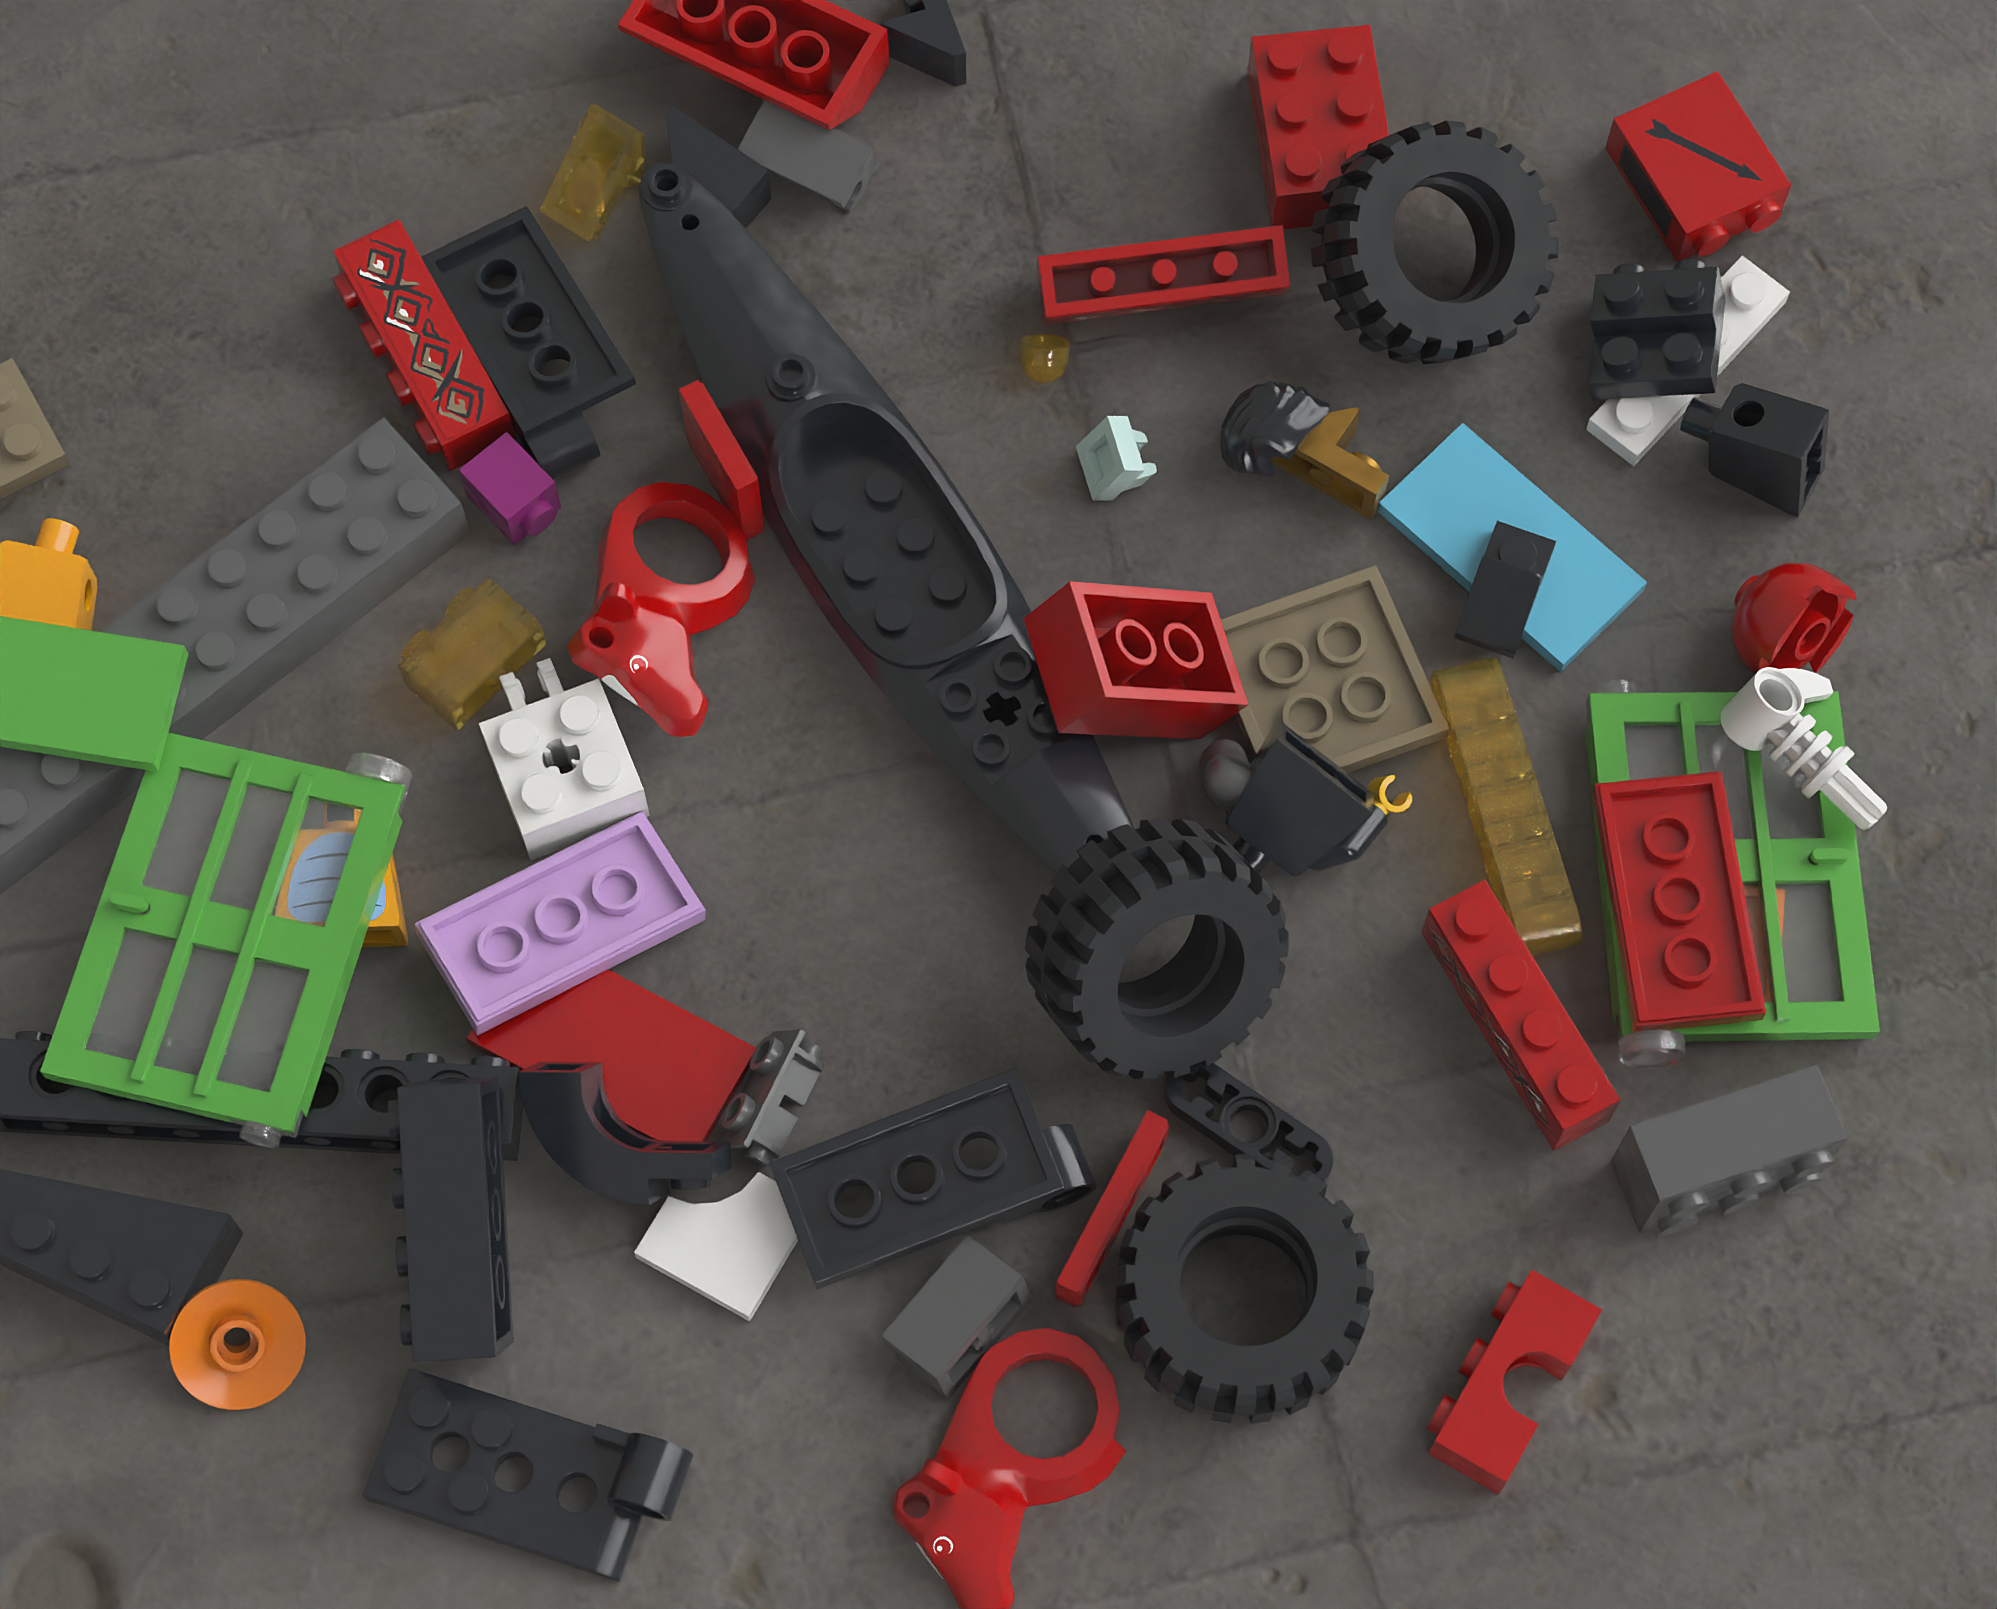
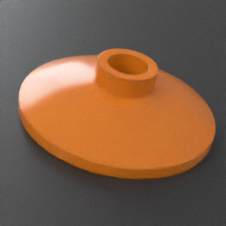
[169,1279,306,1410]

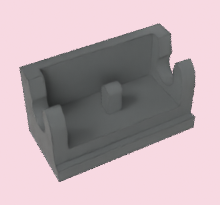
[738,100,880,212]
[881,1235,1032,1400]

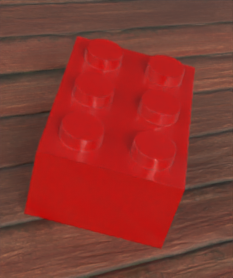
[1247,25,1389,229]
[1023,581,1248,739]

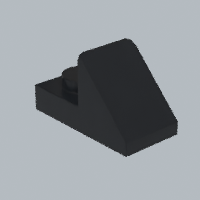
[880,0,966,87]
[1454,521,1556,659]

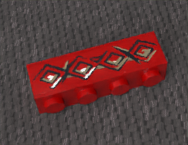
[332,219,516,471]
[1036,225,1290,325]
[1421,879,1621,1151]

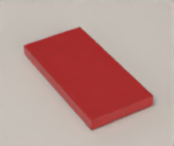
[1592,771,1766,1034]
[466,969,756,1141]

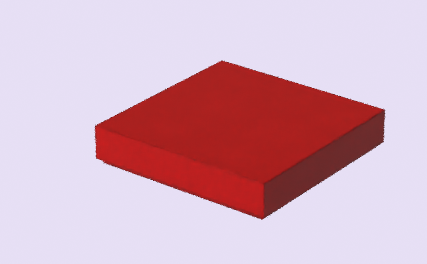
[678,380,765,540]

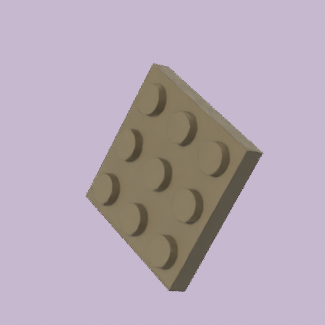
[1221,565,1449,773]

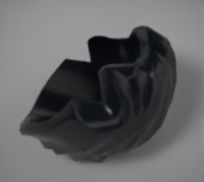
[1220,381,1330,476]

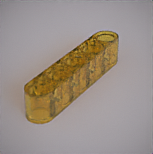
[1431,657,1582,956]

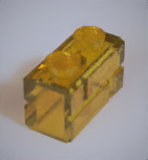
[398,578,546,730]

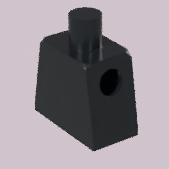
[1680,383,1829,518]

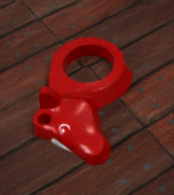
[567,482,755,737]
[891,1328,1127,1609]

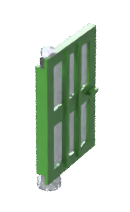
[1585,680,1880,1069]
[40,733,413,1148]

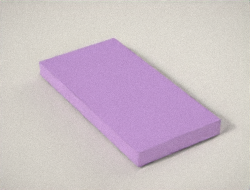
[415,811,706,1036]

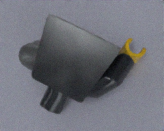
[1198,720,1412,877]

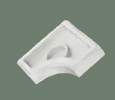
[634,1172,798,1322]

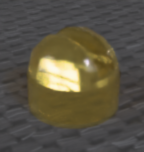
[1020,334,1070,384]

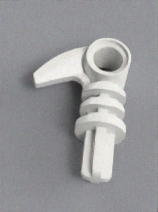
[1720,667,1887,830]

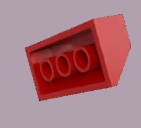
[618,0,890,130]

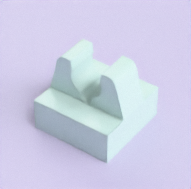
[1076,416,1157,501]

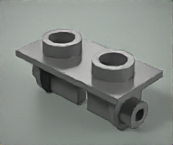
[717,1029,824,1167]

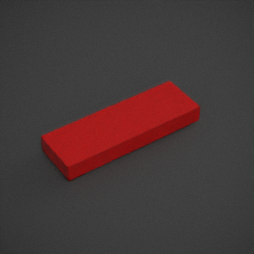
[1055,1110,1170,1308]

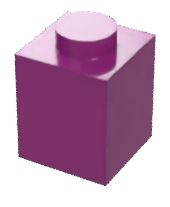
[459,432,561,546]

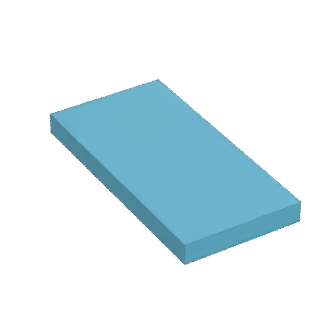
[1377,423,1647,672]

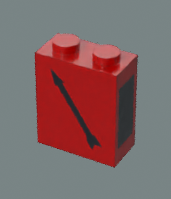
[1605,71,1792,262]

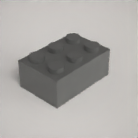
[1611,1064,1848,1235]

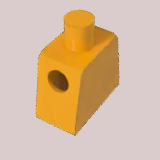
[0,518,98,631]

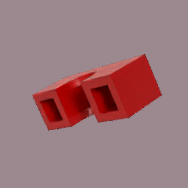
[1426,1269,1602,1495]

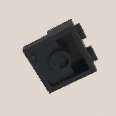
[1588,259,1726,400]

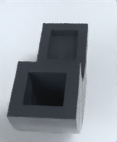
[518,1062,732,1205]

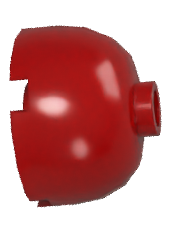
[1731,562,1856,674]

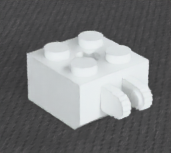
[479,658,650,861]

